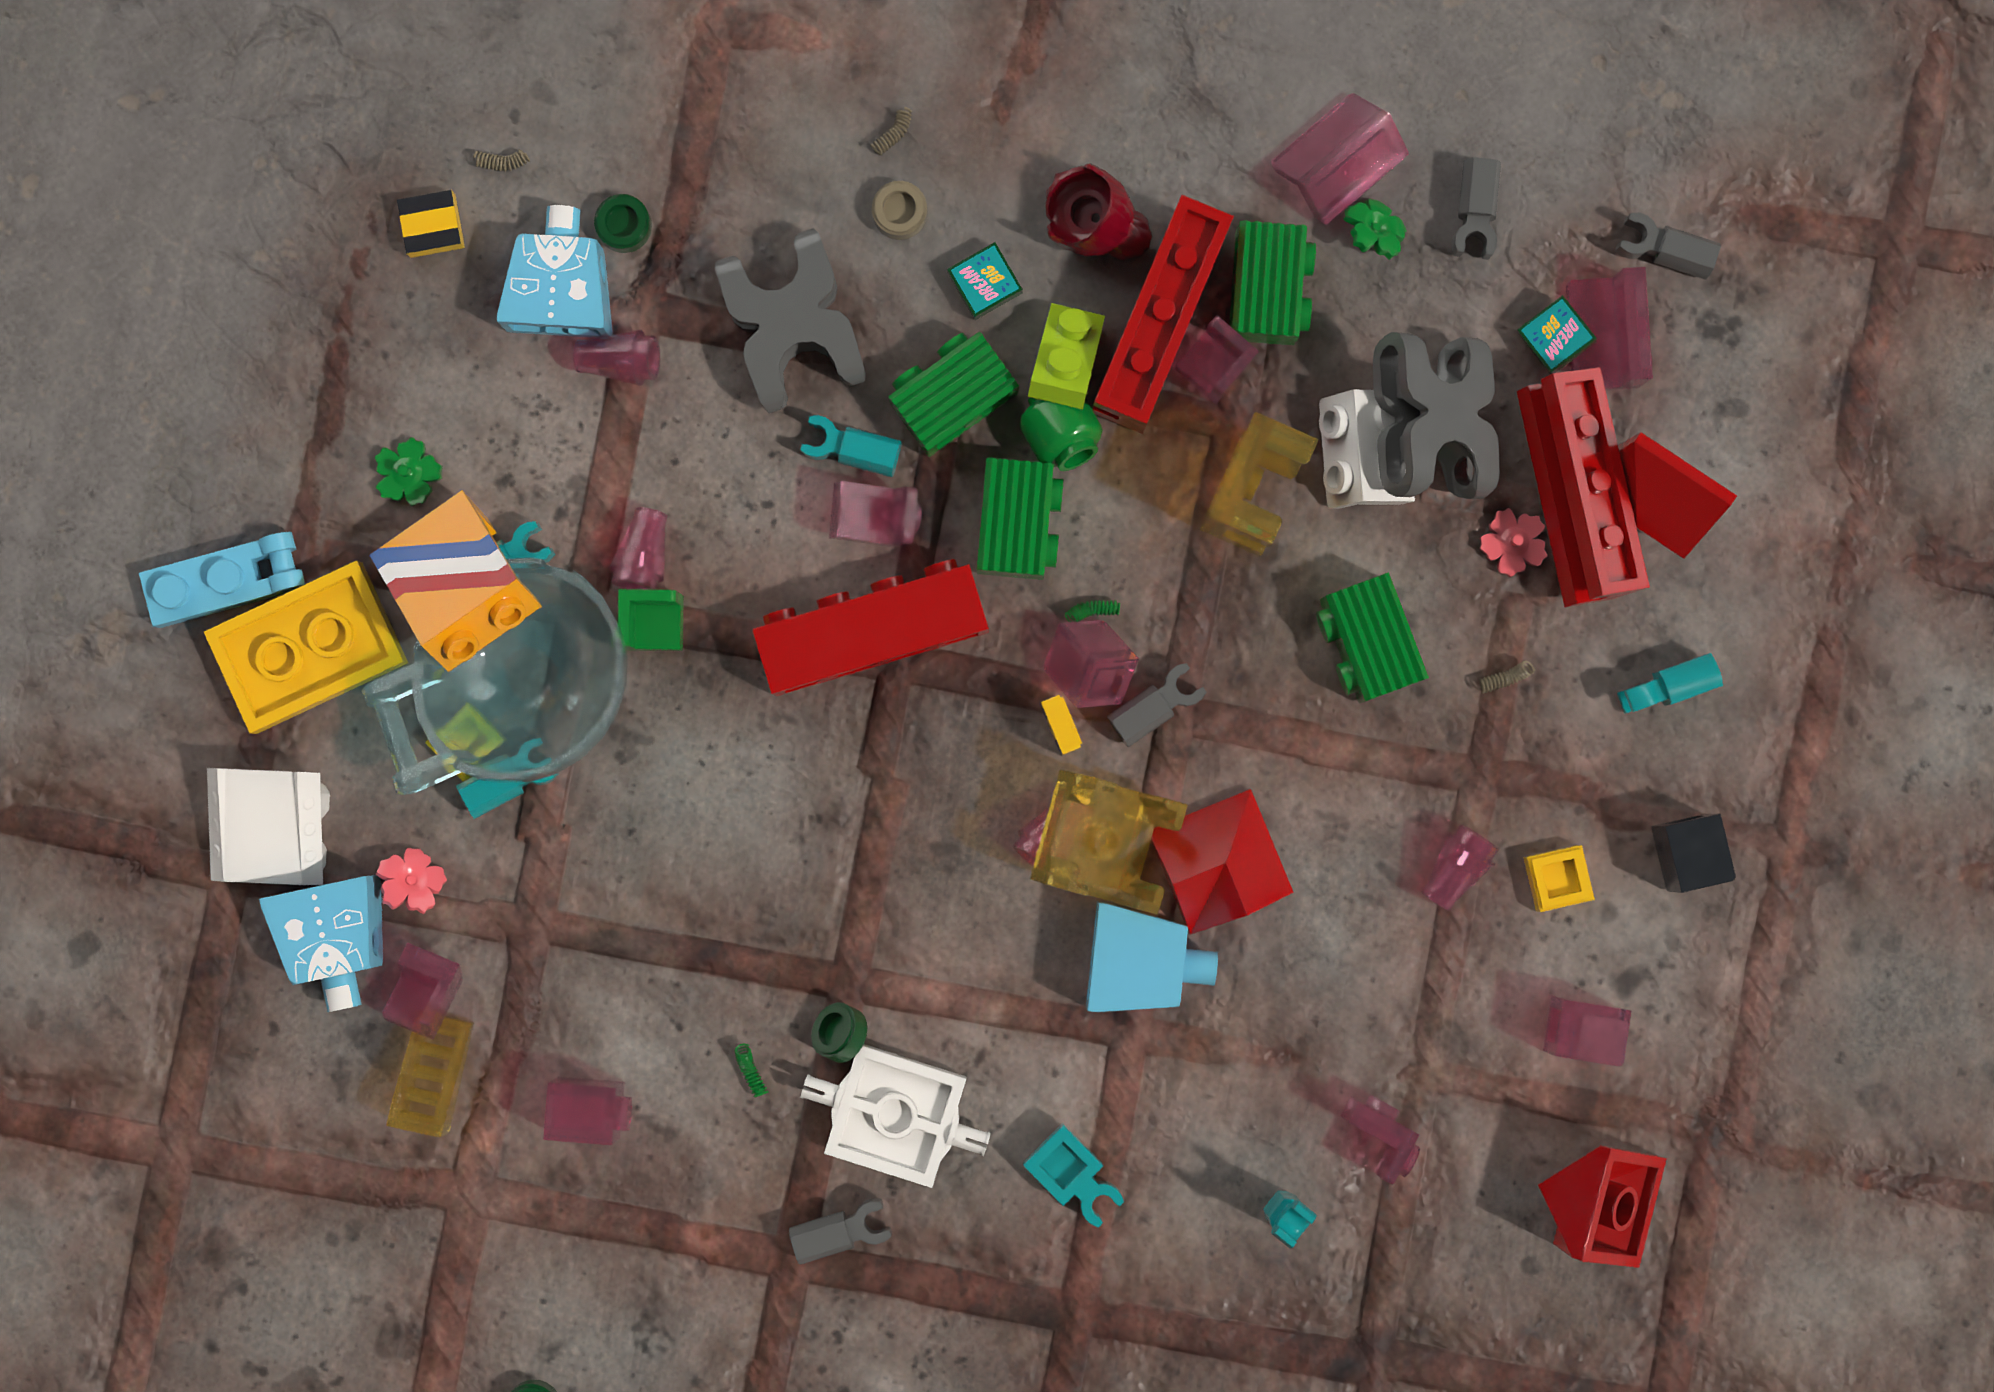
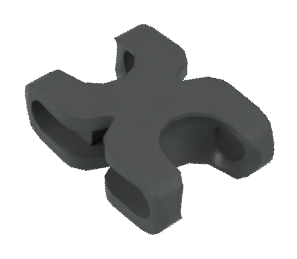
[715,228,866,414]
[1373,332,1500,499]

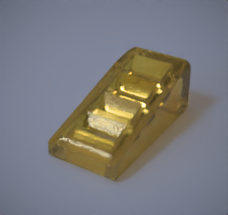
[386,1011,474,1137]

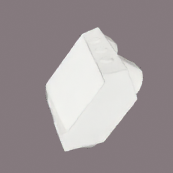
[207,768,330,885]

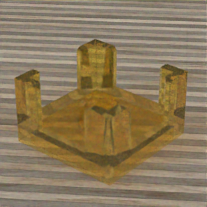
[1200,412,1319,557]
[1030,769,1188,915]

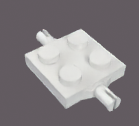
[800,1044,991,1188]

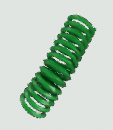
[1065,600,1120,625]
[734,1043,769,1098]

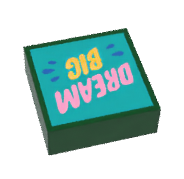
[947,242,1023,320]
[1517,295,1597,375]

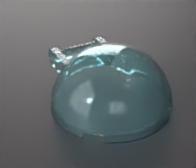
[362,558,628,795]

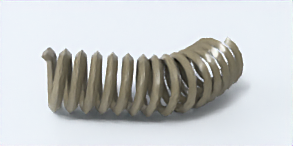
[870,107,912,155]
[473,149,530,172]
[1479,660,1535,693]

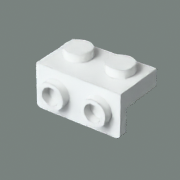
[1319,389,1415,509]

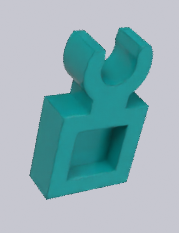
[1023,1123,1124,1227]

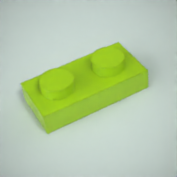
[1028,303,1105,410]

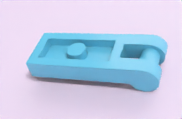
[139,532,305,628]

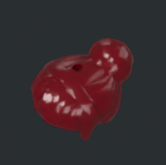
[1046,163,1153,261]

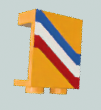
[370,490,542,672]

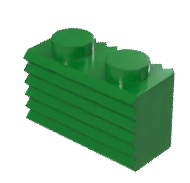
[1228,220,1316,346]
[888,331,1019,457]
[977,458,1064,580]
[1316,572,1429,703]

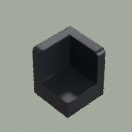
[1651,813,1736,893]

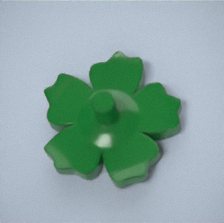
[1343,198,1407,260]
[375,437,443,507]

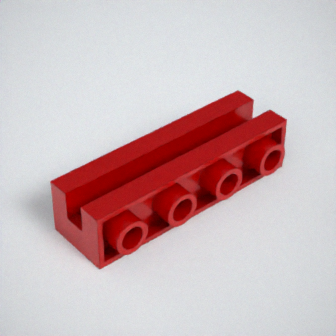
[1092,195,1234,434]
[1516,367,1650,608]
[752,559,989,697]

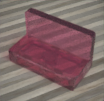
[1271,93,1409,225]
[1566,267,1653,390]

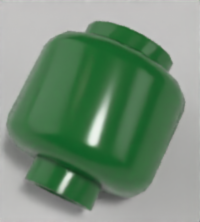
[1020,397,1103,471]

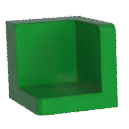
[618,589,684,651]

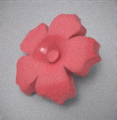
[1479,508,1548,577]
[376,848,447,914]

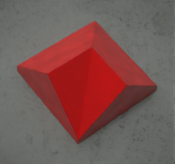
[1618,432,1737,559]
[1147,789,1294,935]
[1538,1145,1667,1268]

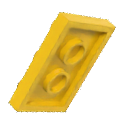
[204,561,408,734]

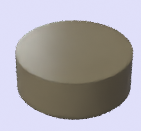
[872,181,928,240]

